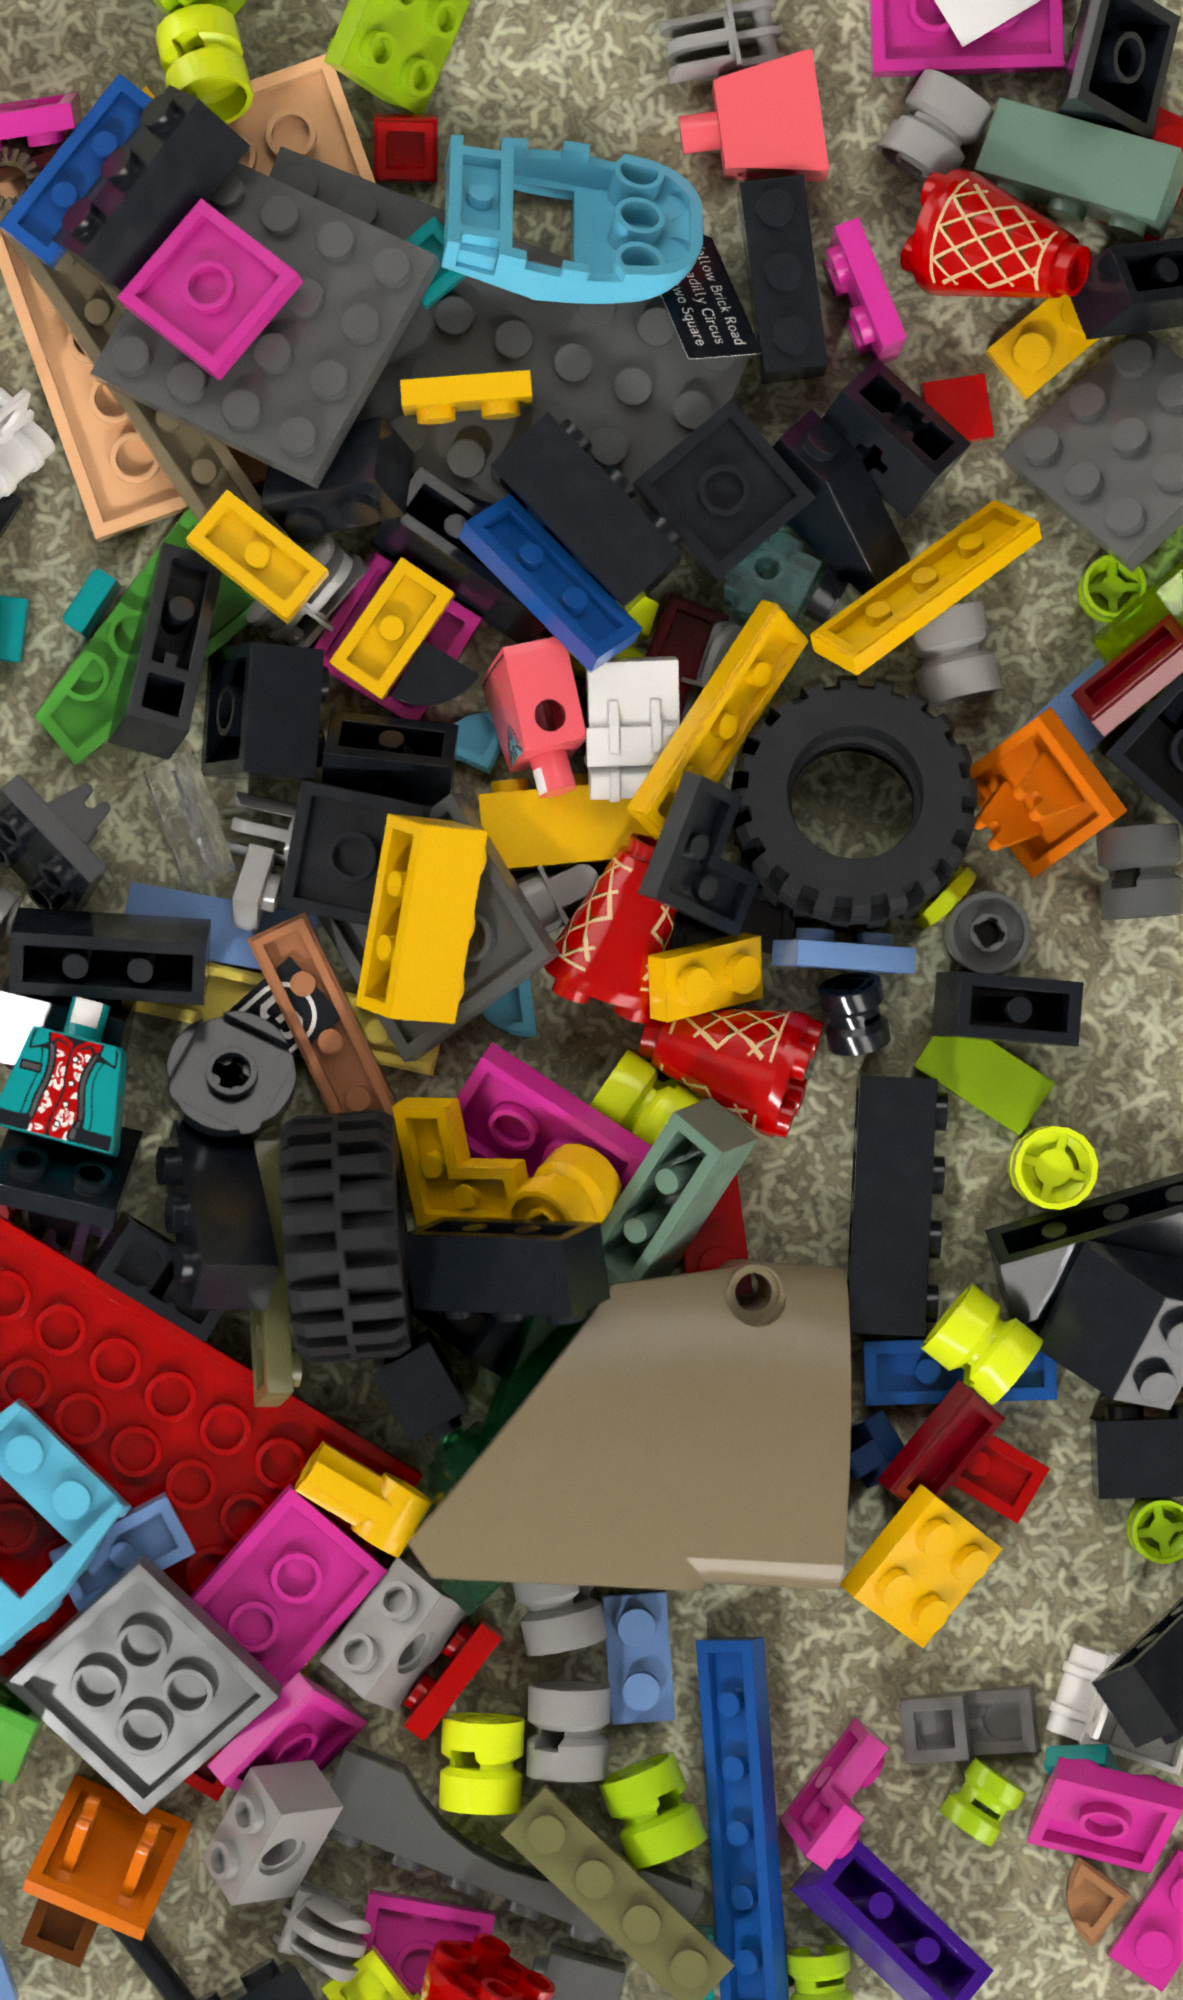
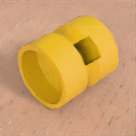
[505,1144,622,1225]

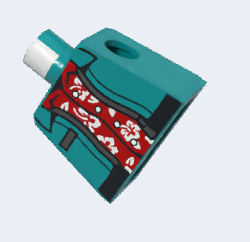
[0,996,128,1157]

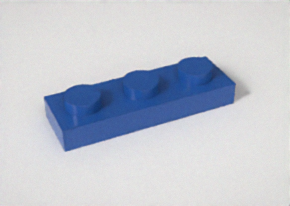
[0,73,152,270]
[458,494,642,673]
[862,1334,1058,1406]

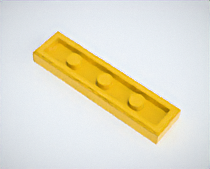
[810,499,1042,676]
[626,600,809,841]

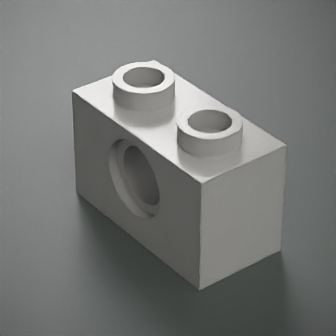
[320,1558,473,1712]
[202,1759,344,1906]

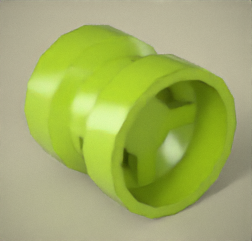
[1076,555,1147,624]
[1125,1497,1183,1564]
[939,1756,1027,1847]
[786,1944,854,2000]

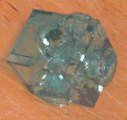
[724,531,822,625]

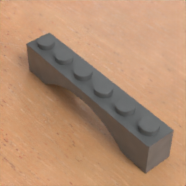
[327,1742,704,1962]

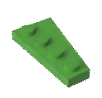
[34,508,256,766]

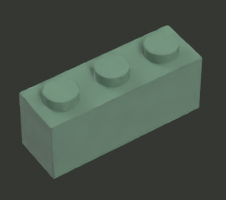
[974,97,1183,241]
[601,1098,759,1284]

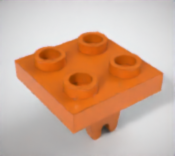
[970,707,1128,879]
[22,1774,193,1941]

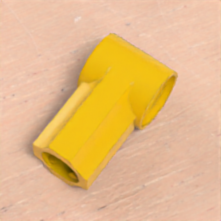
[294,1441,433,1558]

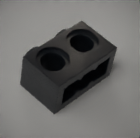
[89,1211,225,1342]

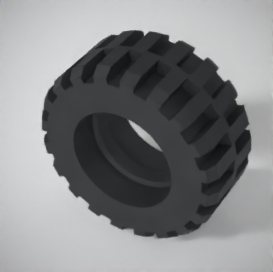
[730,675,978,932]
[279,1110,412,1364]

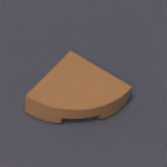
[1066,1856,1131,1947]

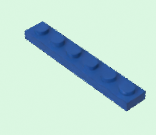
[696,1637,789,2000]

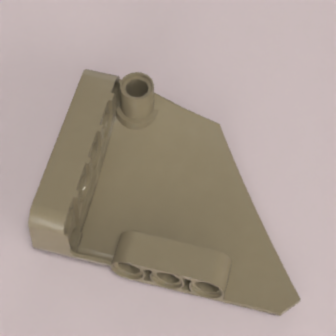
[407,1258,851,1590]

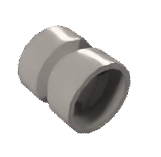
[877,69,994,184]
[906,601,1003,708]
[512,1582,608,1656]
[526,1680,611,1782]

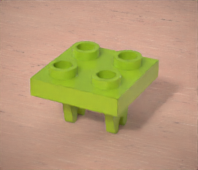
[324,0,470,114]

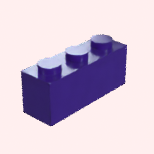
[790,1839,994,2000]

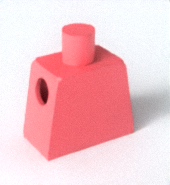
[678,49,829,182]

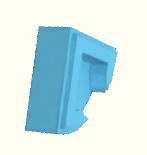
[452,711,502,775]
[482,977,537,1037]

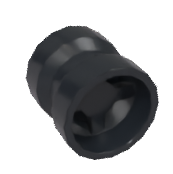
[818,972,891,1056]

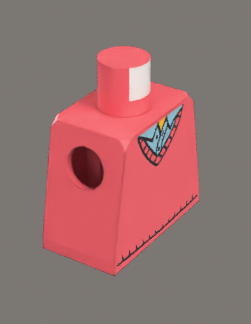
[481,637,586,798]

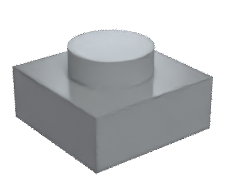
[232,843,283,933]

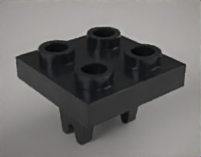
[0,774,110,911]
[0,1127,143,1246]

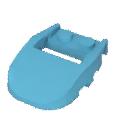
[441,135,703,304]
[0,1398,132,1656]

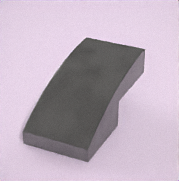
[900,1684,1040,1764]

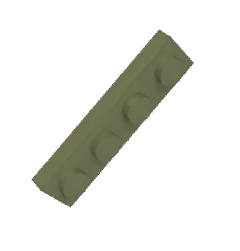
[249,1140,302,1407]
[501,1783,735,2000]

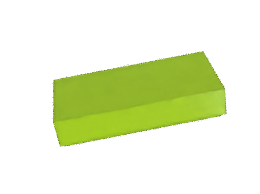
[912,1036,1055,1136]

